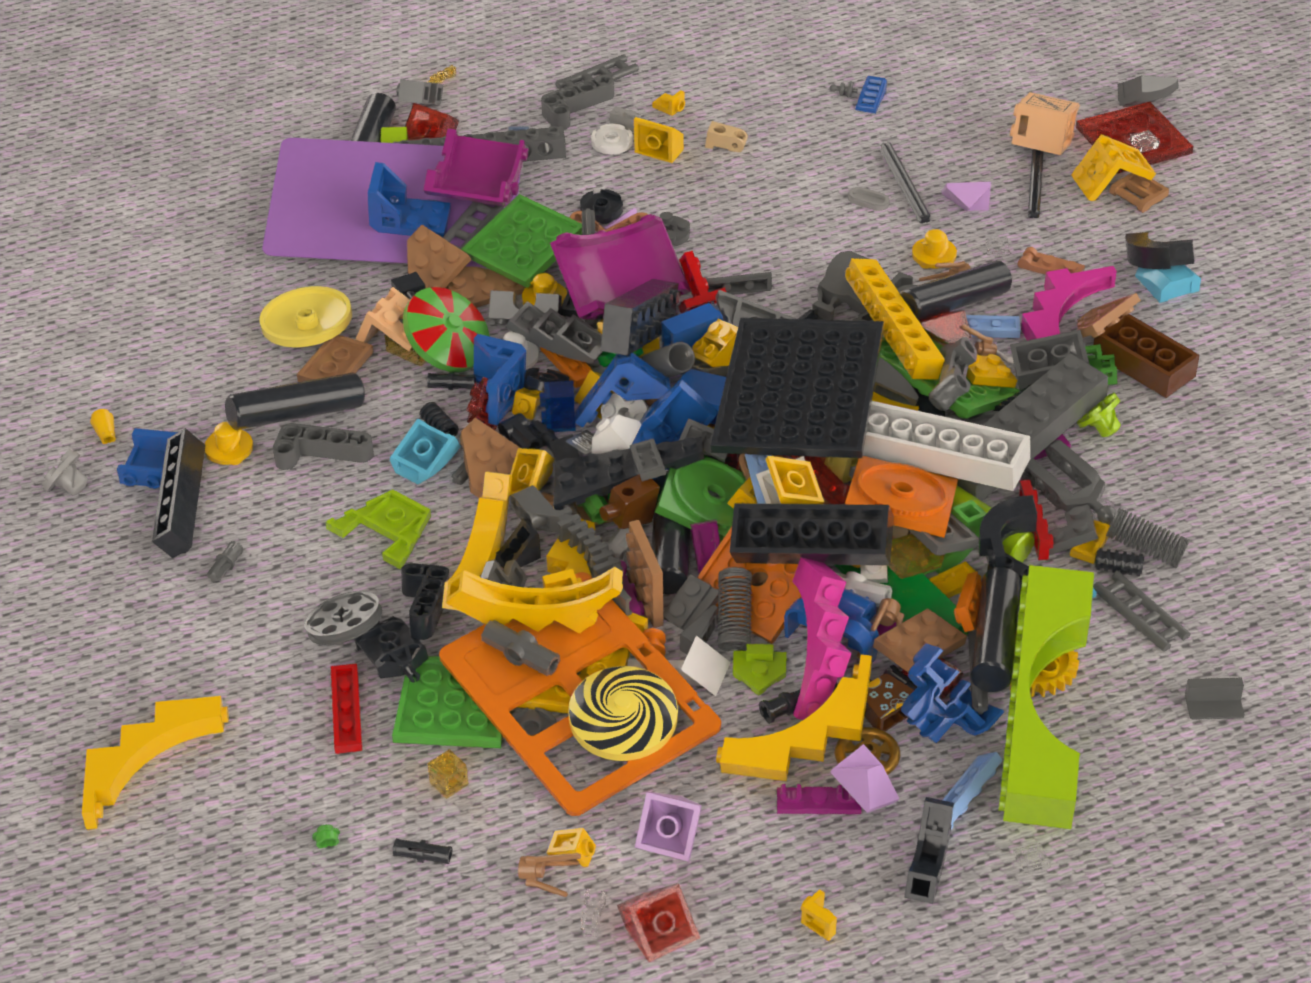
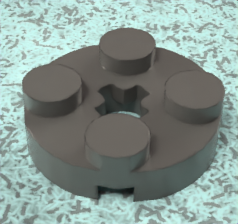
[660,212,690,246]

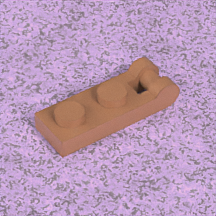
[1018,247,1085,275]

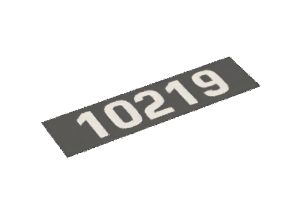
[566,429,594,455]

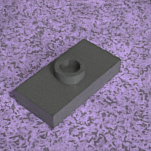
[630,439,666,481]

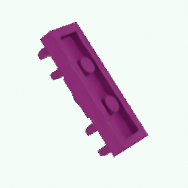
[777,784,862,814]

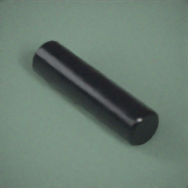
[351,93,396,142]
[900,260,1012,321]
[225,372,365,430]
[651,470,690,595]
[971,567,1021,693]

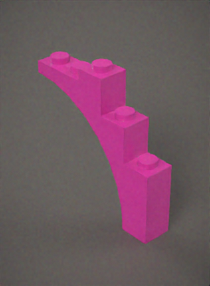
[1021,266,1117,341]
[792,557,852,720]

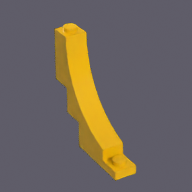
[442,471,512,611]
[716,654,872,781]
[82,696,229,829]

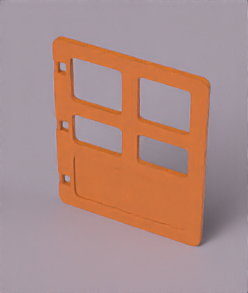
[439,572,721,816]

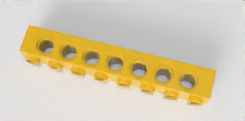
[845,258,945,379]

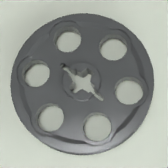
[304,591,383,645]

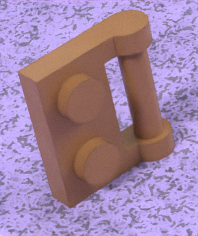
[1109,173,1169,213]

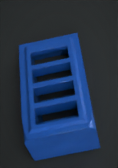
[855,76,887,114]

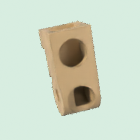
[705,121,748,152]

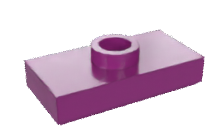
[690,520,720,574]

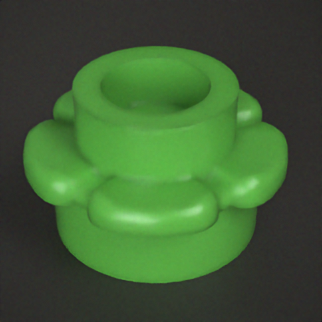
[312,824,340,849]

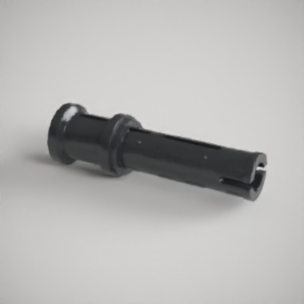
[759,682,838,724]

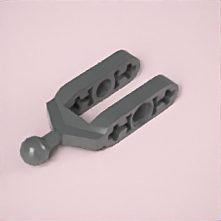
[1021,440,1117,525]

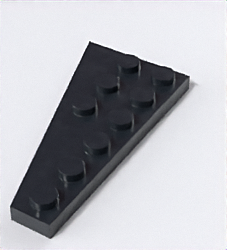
[553,437,704,510]

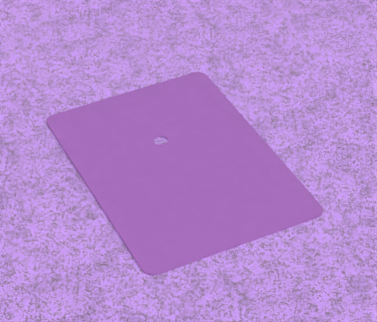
[262,138,520,268]

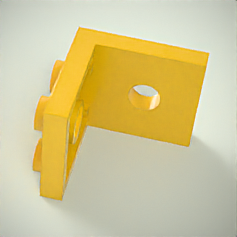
[1071,134,1156,201]

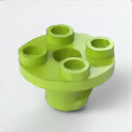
[1076,392,1121,437]

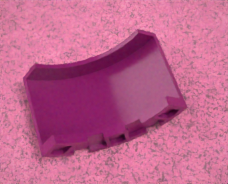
[423,129,529,207]
[550,214,691,320]

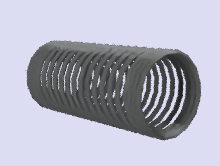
[641,342,695,378]
[1106,507,1190,569]
[717,567,752,652]

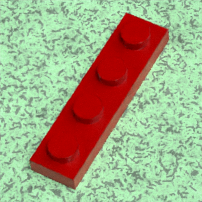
[1019,480,1053,560]
[331,663,363,754]

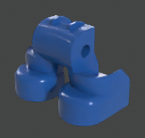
[784,588,879,663]
[901,643,1004,743]

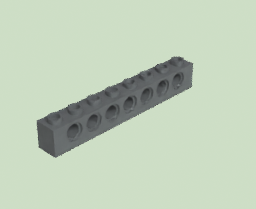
[394,126,566,162]

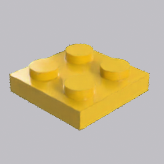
[966,354,1018,388]

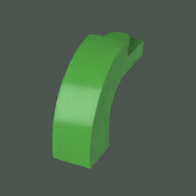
[905,500,987,575]

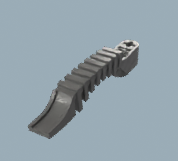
[509,485,632,616]

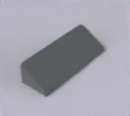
[706,272,772,295]

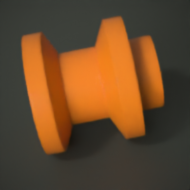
[639,628,666,657]

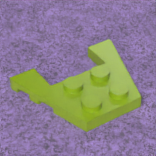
[325,489,431,569]

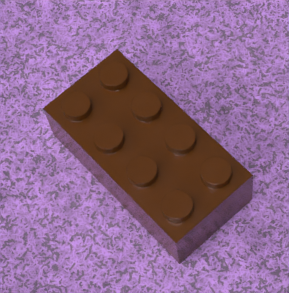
[1093,314,1200,398]

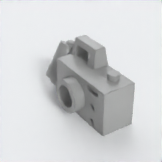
[610,107,646,132]

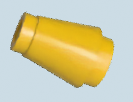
[90,409,116,444]

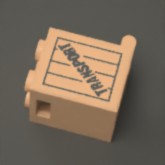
[1010,92,1080,155]

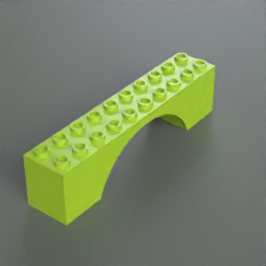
[998,565,1094,829]

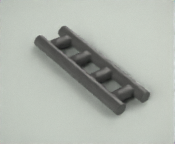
[555,54,639,89]
[442,202,504,250]
[1093,571,1191,652]

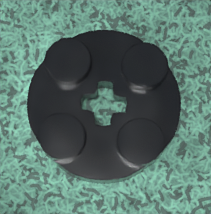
[580,189,623,224]
[523,368,572,397]

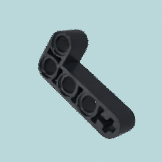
[401,563,450,640]

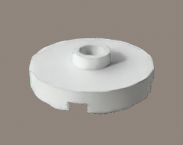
[591,124,633,155]

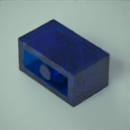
[540,381,576,432]

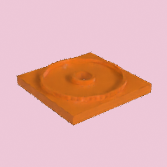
[845,456,958,538]
[697,527,802,644]

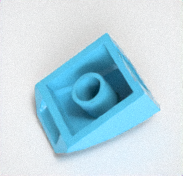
[1135,265,1201,303]
[390,419,461,484]

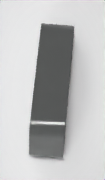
[541,75,615,129]
[273,423,374,470]

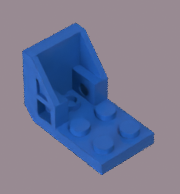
[368,162,451,237]
[474,334,526,425]
[575,353,670,428]
[629,380,718,481]

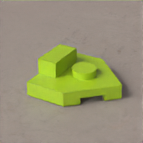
[733,644,787,696]

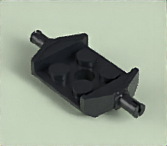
[354,616,428,683]

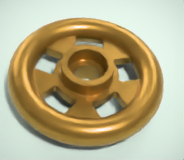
[834,727,901,775]

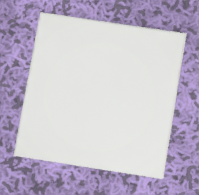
[681,636,731,696]

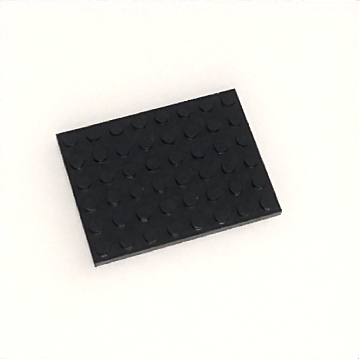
[710,318,884,458]

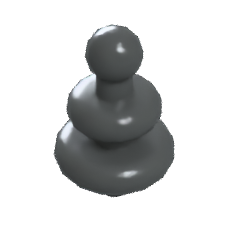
[830,81,858,98]

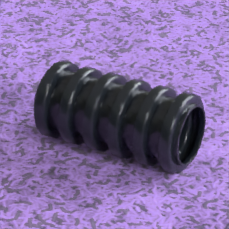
[419,402,459,437]
[1095,548,1144,577]

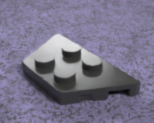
[715,290,796,327]

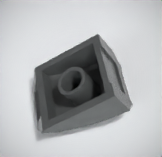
[1117,75,1179,107]

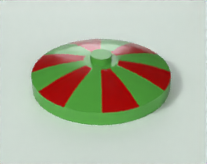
[403,287,490,373]

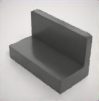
[1185,677,1245,720]

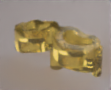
[428,65,457,84]

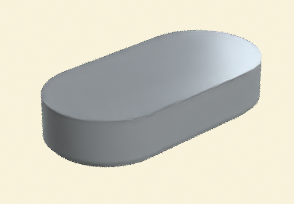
[848,187,890,211]

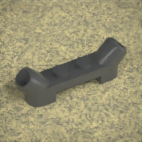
[929,337,977,411]

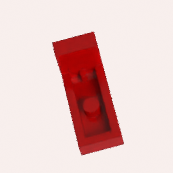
[678,250,727,314]

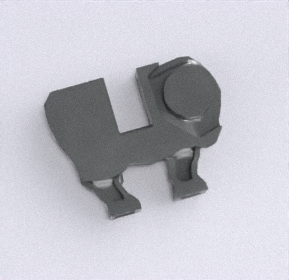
[812,251,917,321]

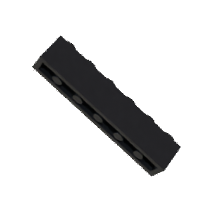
[152,428,206,558]

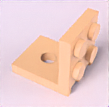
[355,287,413,351]

